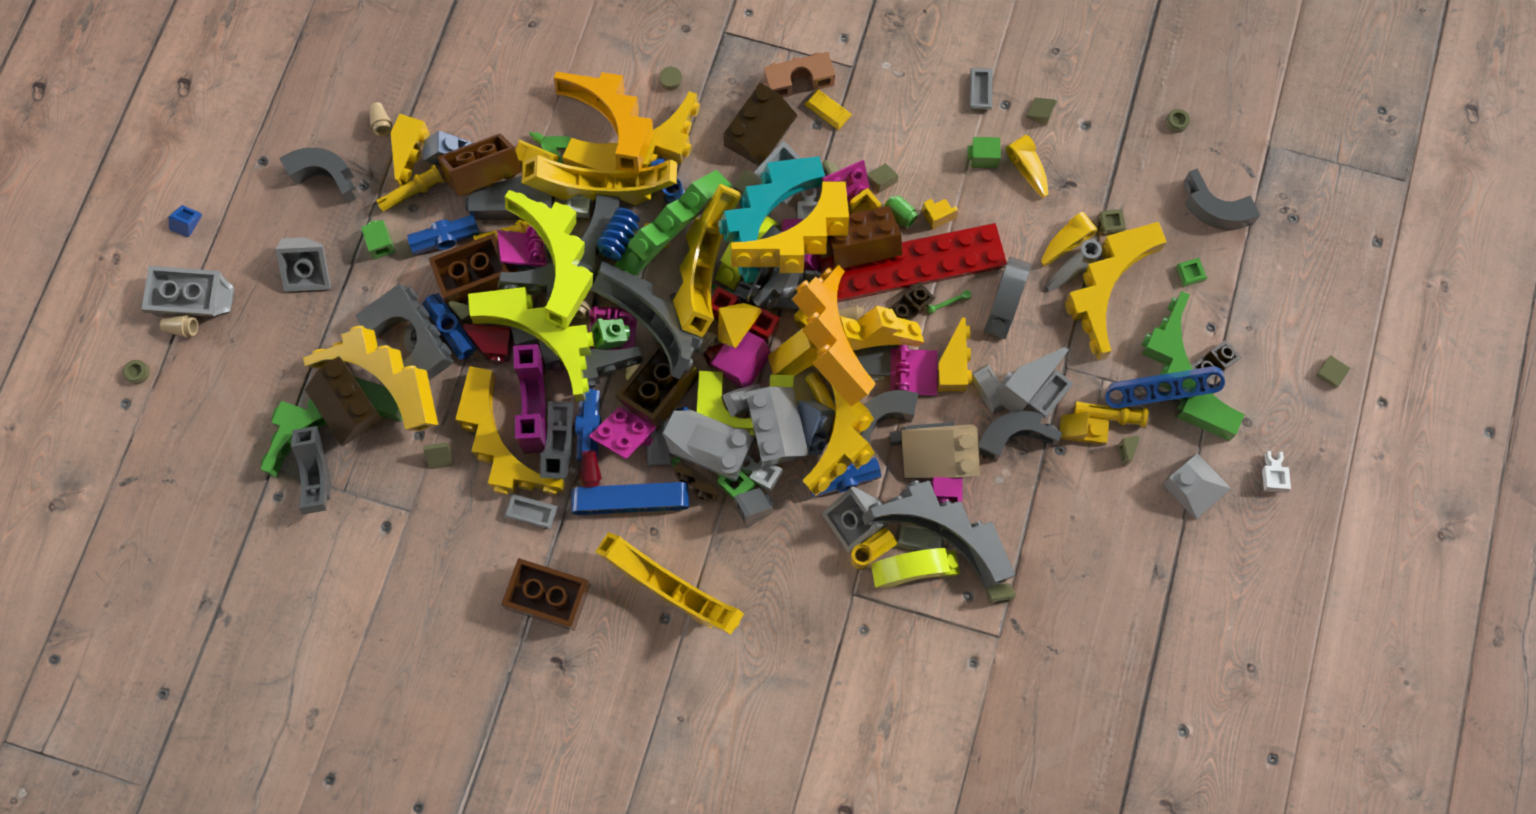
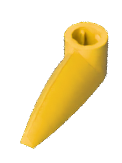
[1005,135,1048,198]
[1041,212,1098,267]

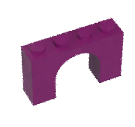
[513,344,547,454]

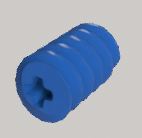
[597,208,640,261]

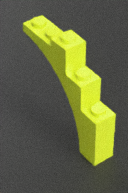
[505,190,593,329]
[468,287,594,402]

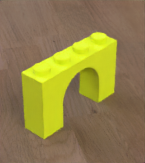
[697,371,794,436]

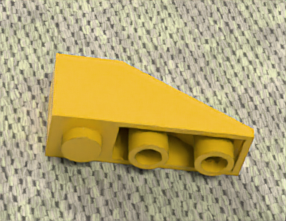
[391,113,429,187]
[937,318,972,392]

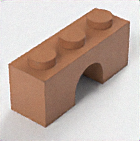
[764,52,835,98]

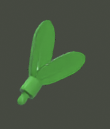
[529,132,571,164]

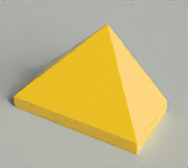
[718,303,762,348]

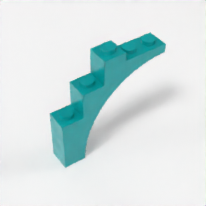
[718,156,825,283]

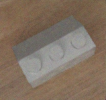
[746,387,809,467]

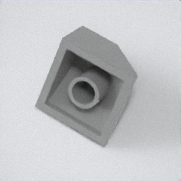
[275,237,331,292]
[1163,453,1231,520]
[821,486,892,553]

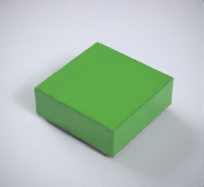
[1176,258,1207,287]

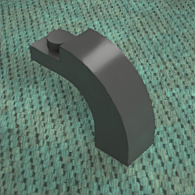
[279,147,356,203]
[1184,168,1260,230]
[752,225,800,311]
[984,256,1031,339]
[860,390,918,443]
[540,401,574,479]
[978,411,1062,462]
[291,426,330,515]

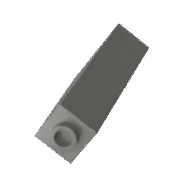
[465,176,555,220]

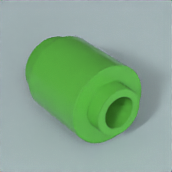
[884,195,918,228]

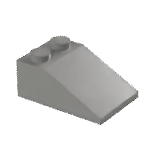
[995,347,1069,412]

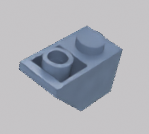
[423,131,473,166]
[798,400,835,455]

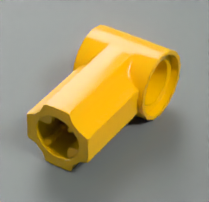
[850,527,897,570]

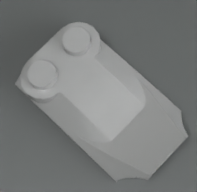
[141,266,234,316]
[662,410,755,482]

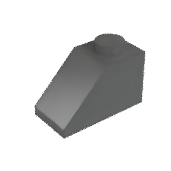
[734,488,774,528]

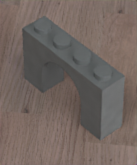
[355,283,454,381]

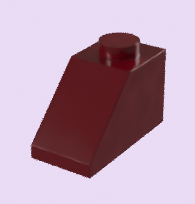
[463,324,514,364]

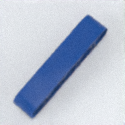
[1105,367,1225,408]
[571,482,689,515]

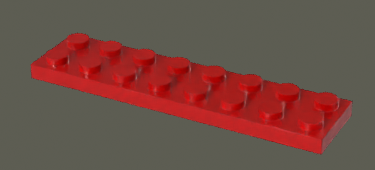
[818,223,1007,303]

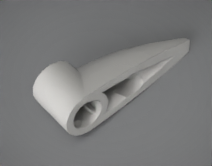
[1044,239,1102,292]

